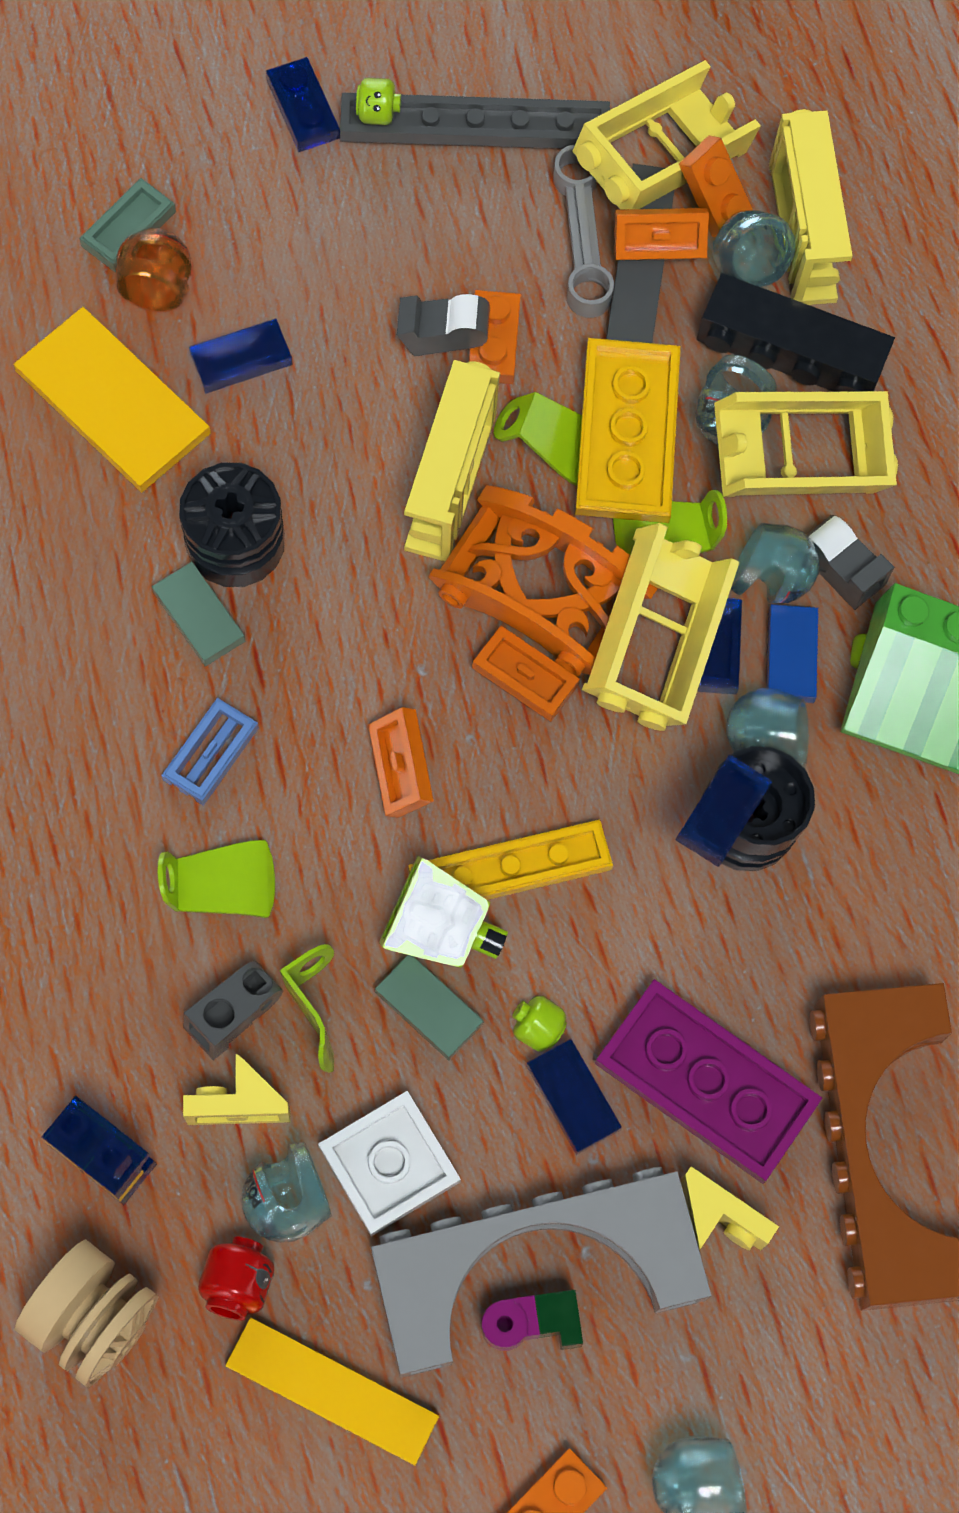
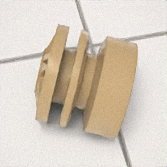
[14,1239,159,1388]

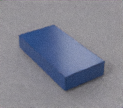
[766,604,818,703]

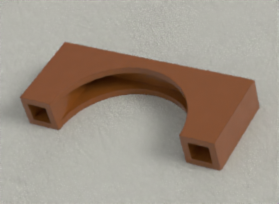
[810,983,959,1311]

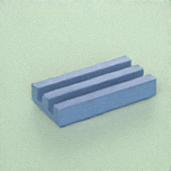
[161,698,259,806]

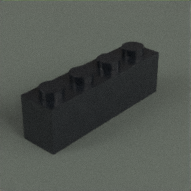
[697,273,895,392]

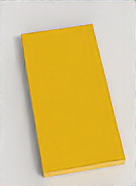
[13,307,211,493]
[575,338,681,523]

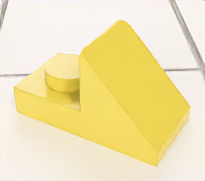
[183,1054,290,1125]
[680,1166,779,1251]

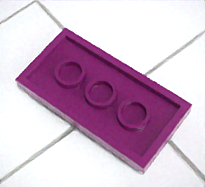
[595,979,823,1184]

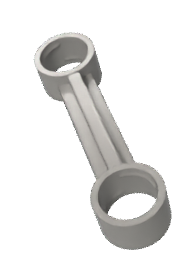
[553,145,614,318]

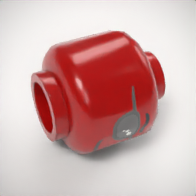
[198,1236,274,1321]

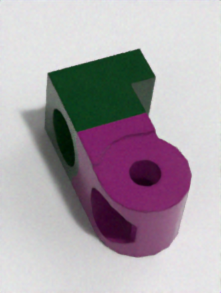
[482,1290,583,1351]

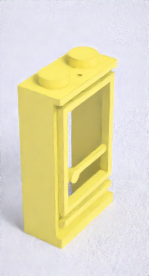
[572,60,761,210]
[769,109,853,305]
[404,360,500,562]
[714,391,898,497]
[582,523,740,731]

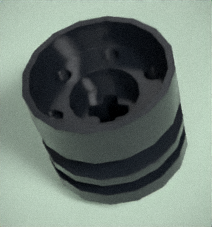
[179,463,285,587]
[695,746,815,871]

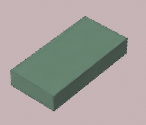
[79,178,176,272]
[151,562,246,667]
[375,955,484,1061]

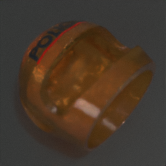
[116,228,192,312]

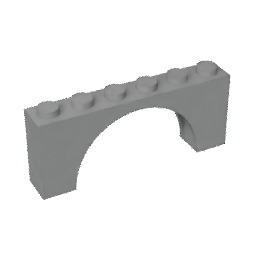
[371,1167,711,1378]

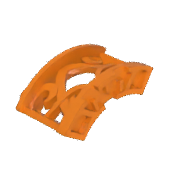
[428,485,658,676]

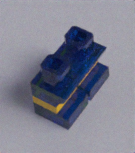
[42,1096,157,1206]

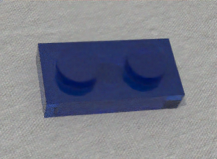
[266,57,340,152]

